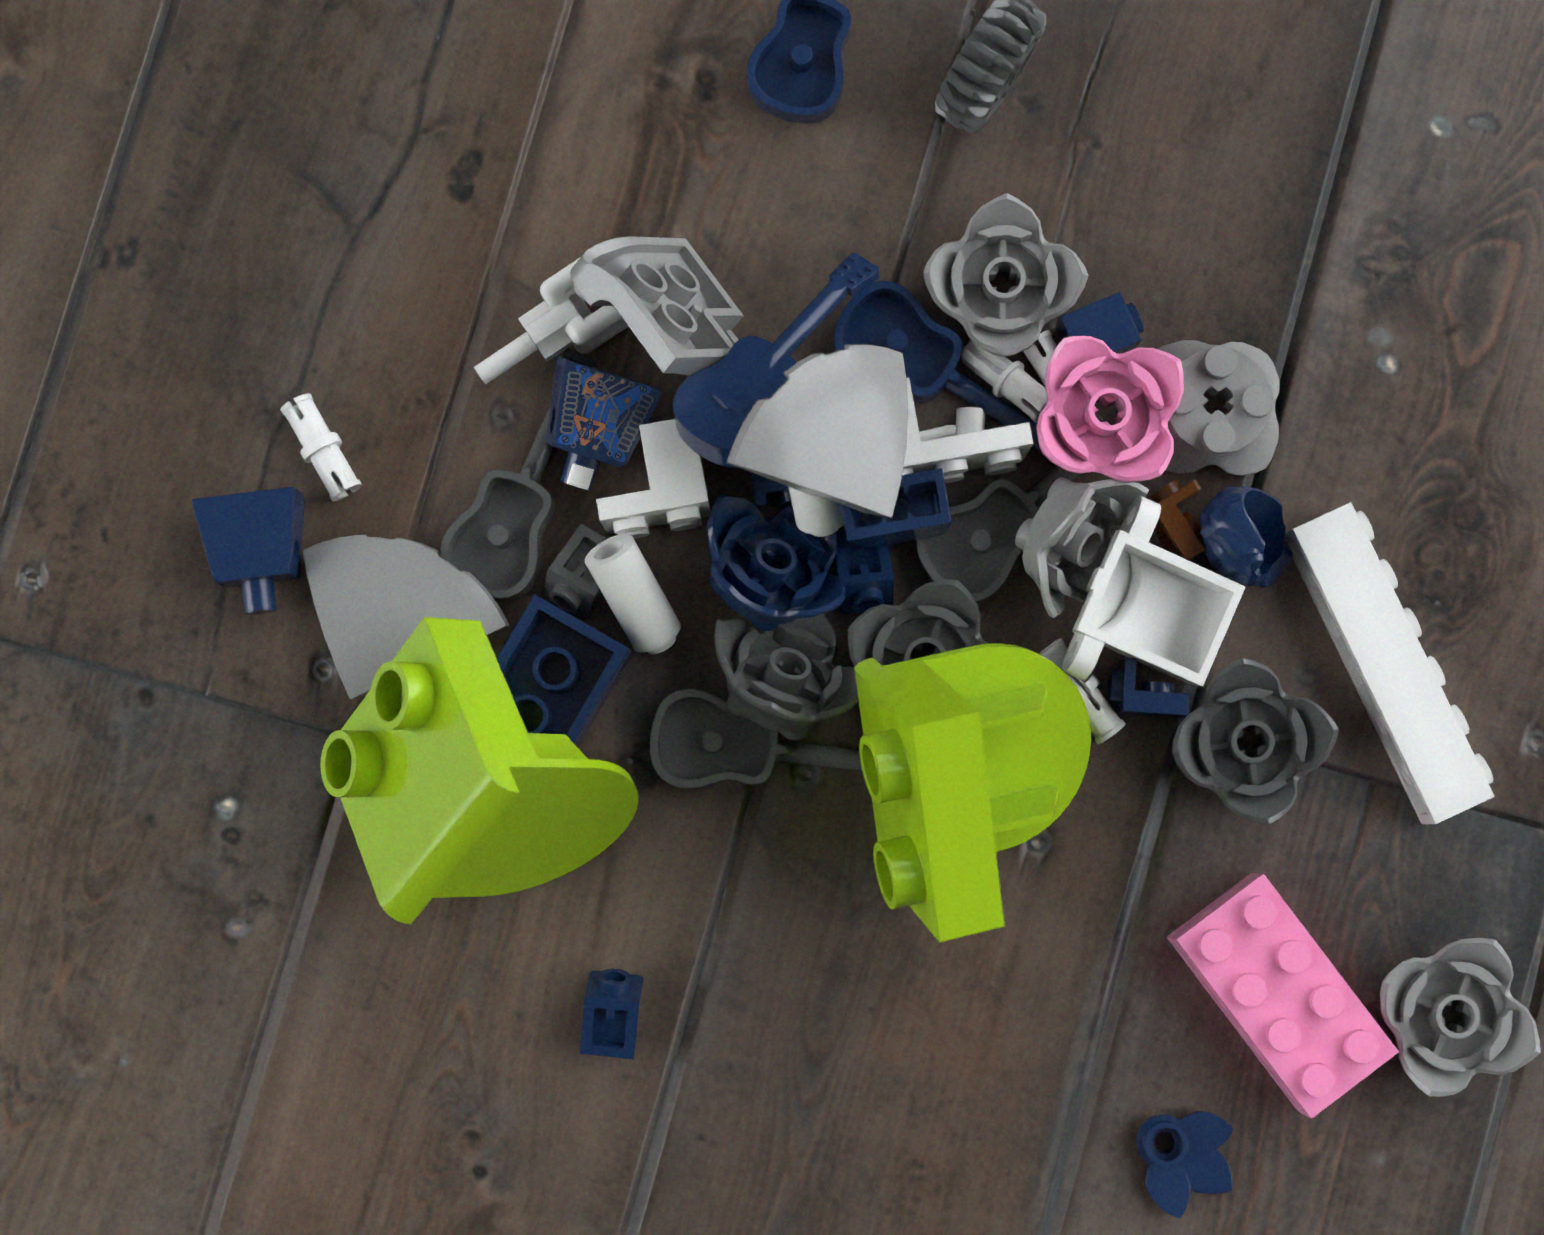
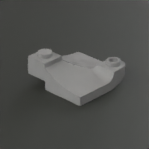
[570,236,744,379]

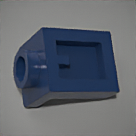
[834,530,894,614]
[1108,657,1189,718]
[580,968,643,1060]

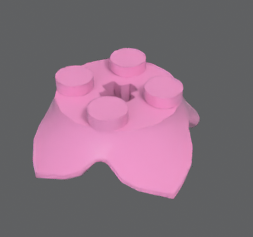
[1036,336,1184,483]

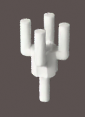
[474,258,629,385]

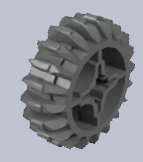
[935,0,1046,134]

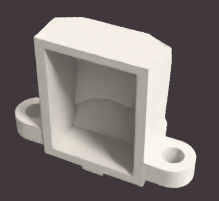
[1062,496,1246,687]

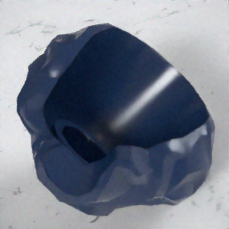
[1199,485,1293,588]

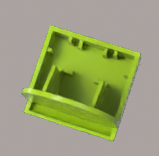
[321,617,639,924]
[854,643,1091,943]

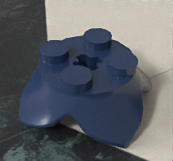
[707,494,845,631]

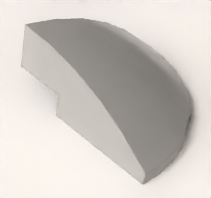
[727,344,908,518]
[303,534,510,700]

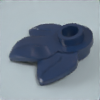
[1136,1111,1233,1218]

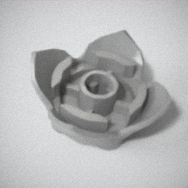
[923,193,1089,357]
[1158,340,1279,476]
[1015,477,1150,618]
[1380,937,1541,1097]

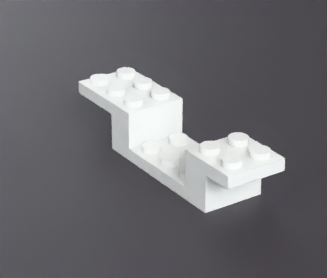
[596,377,1033,539]

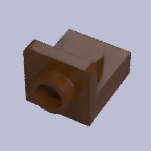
[1150,479,1205,561]

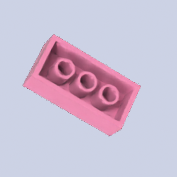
[1167,873,1399,1119]

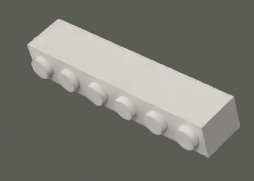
[1285,502,1495,824]

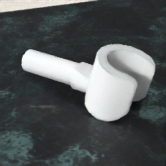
[919,407,985,441]

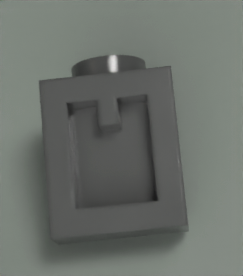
[542,523,607,620]

